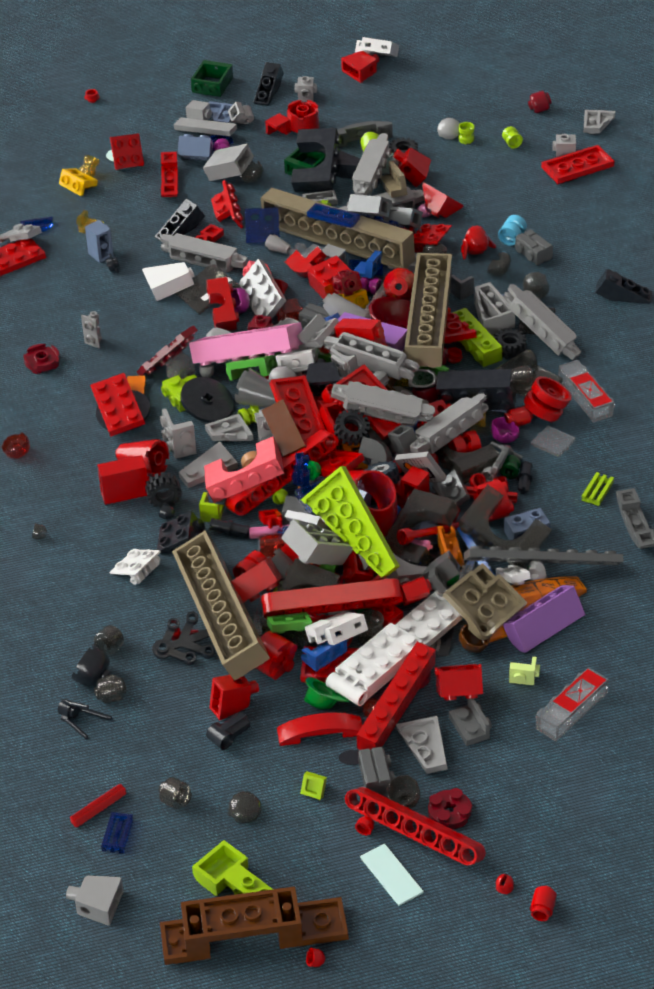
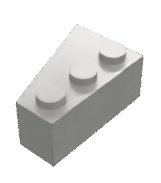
[474,282,515,335]
[281,519,353,566]

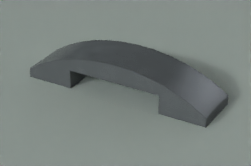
[337,121,393,148]
[616,488,654,549]

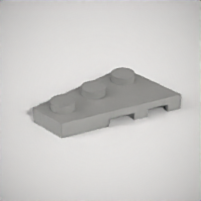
[396,716,448,774]

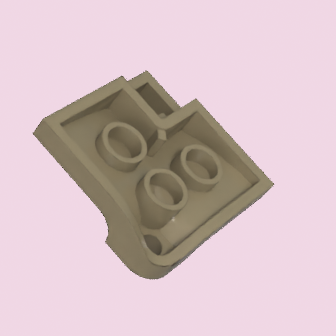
[442,563,527,640]

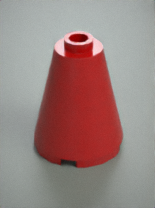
[383,268,414,300]
[115,439,169,477]

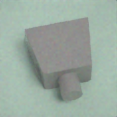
[66,876,124,926]

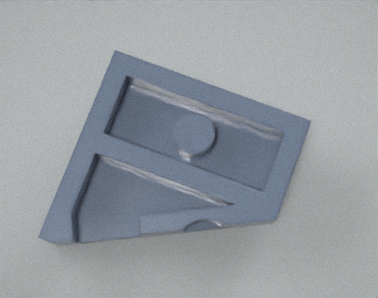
[209,101,236,123]

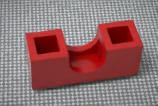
[206,277,239,331]

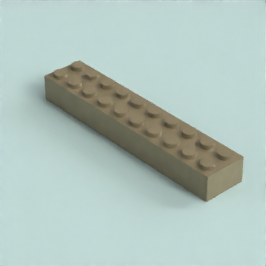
[261,188,415,269]
[405,253,452,368]
[172,530,270,681]

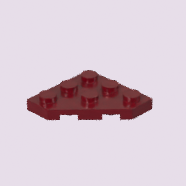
[137,325,198,376]

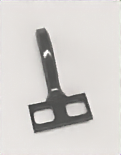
[490,441,523,476]

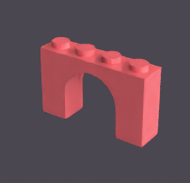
[204,437,284,503]

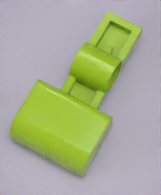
[192,840,272,896]

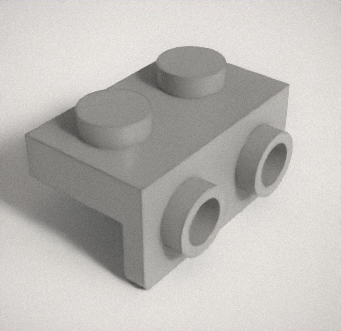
[297,314,339,350]

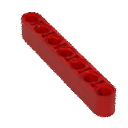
[225,429,339,516]
[261,578,403,619]
[345,787,486,865]

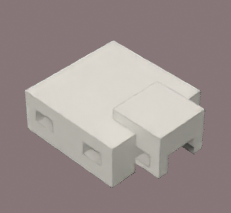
[355,37,399,57]
[305,611,368,645]

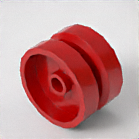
[523,376,572,422]

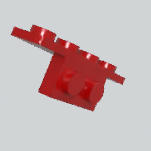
[211,180,244,228]

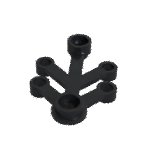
[152,611,215,666]

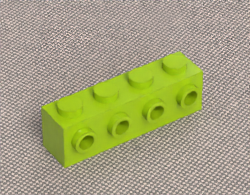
[452,308,502,367]

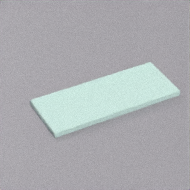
[360,844,424,906]

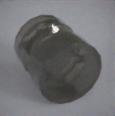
[358,609,384,646]

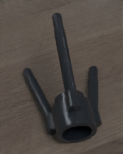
[58,699,112,739]

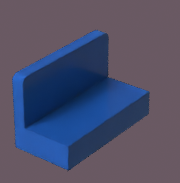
[353,250,382,278]

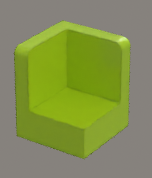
[199,492,224,522]

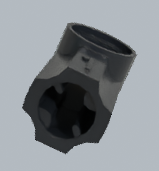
[206,712,250,750]

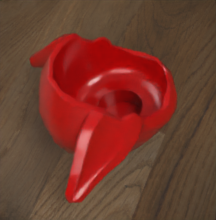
[461,225,496,260]

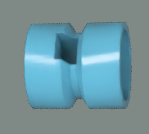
[498,215,527,246]

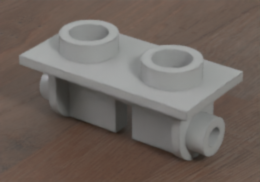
[81,311,102,348]

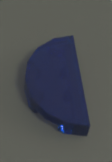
[20,216,53,232]

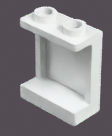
[276,344,320,372]

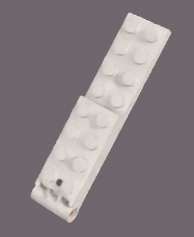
[326,590,463,706]

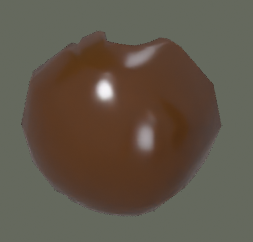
[459,624,490,653]

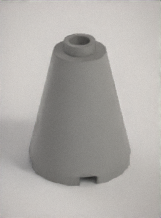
[322,293,370,318]

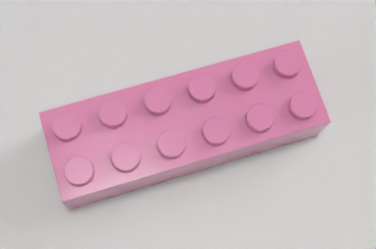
[189,322,303,366]

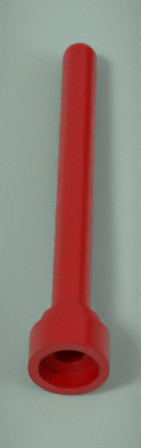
[397,520,475,545]

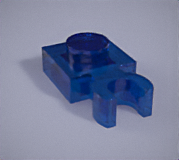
[292,452,310,489]

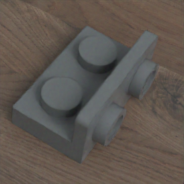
[432,470,471,508]
[449,698,492,746]

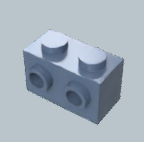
[177,134,213,160]
[85,220,113,263]
[504,508,550,547]

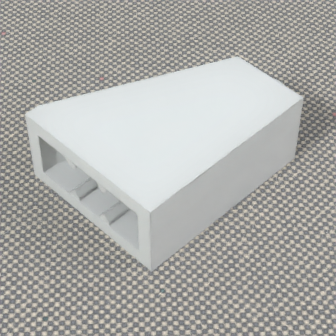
[142,262,195,301]

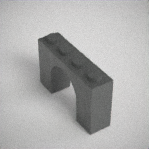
[347,194,423,229]

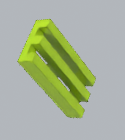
[581,472,614,506]

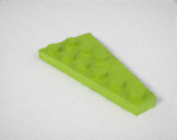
[301,466,400,578]

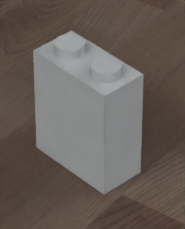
[203,144,254,181]

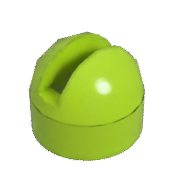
[272,488,288,505]

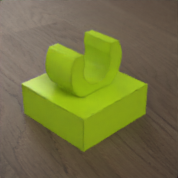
[300,771,327,800]

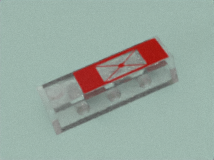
[558,360,615,423]
[535,667,609,741]

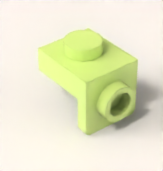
[509,657,540,685]

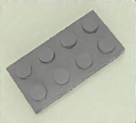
[238,259,287,319]

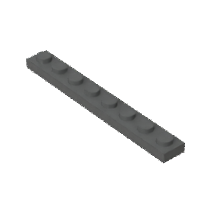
[464,546,624,566]

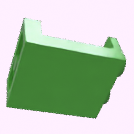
[226,352,281,381]

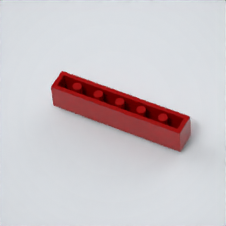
[357,641,436,750]

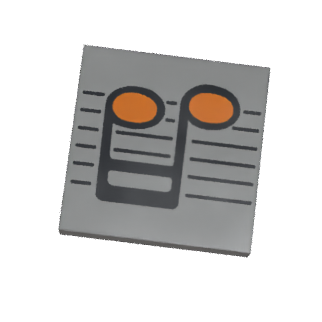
[395,452,446,483]

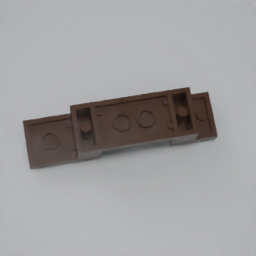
[160,886,349,965]

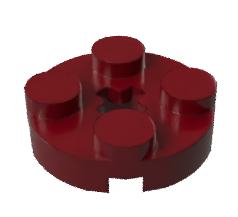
[23,344,60,374]
[428,788,472,830]

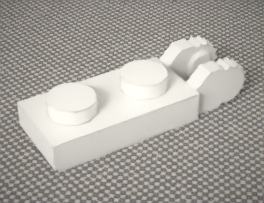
[496,564,531,585]

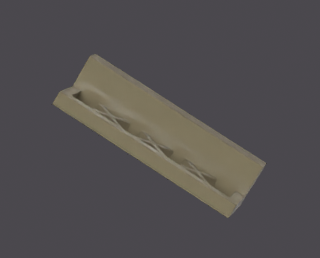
[379,161,408,198]

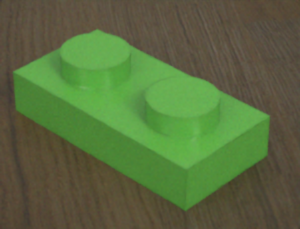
[267,612,312,634]

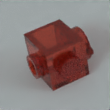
[277,298,303,321]

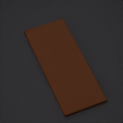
[261,400,306,457]

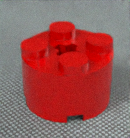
[287,100,319,134]
[473,479,514,523]
[256,631,297,680]

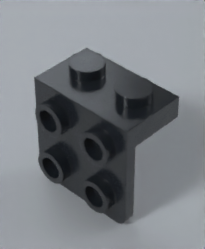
[157,511,205,554]

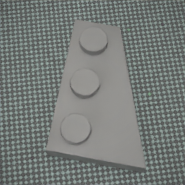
[179,442,238,488]

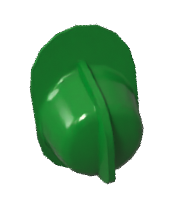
[304,677,350,710]

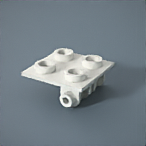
[109,549,161,585]

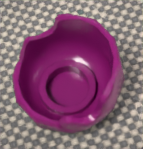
[231,288,250,314]
[491,417,520,443]

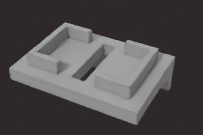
[330,348,358,379]

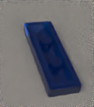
[307,203,360,228]

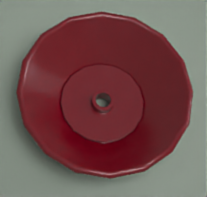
[369,297,411,329]

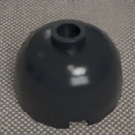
[71,644,111,686]

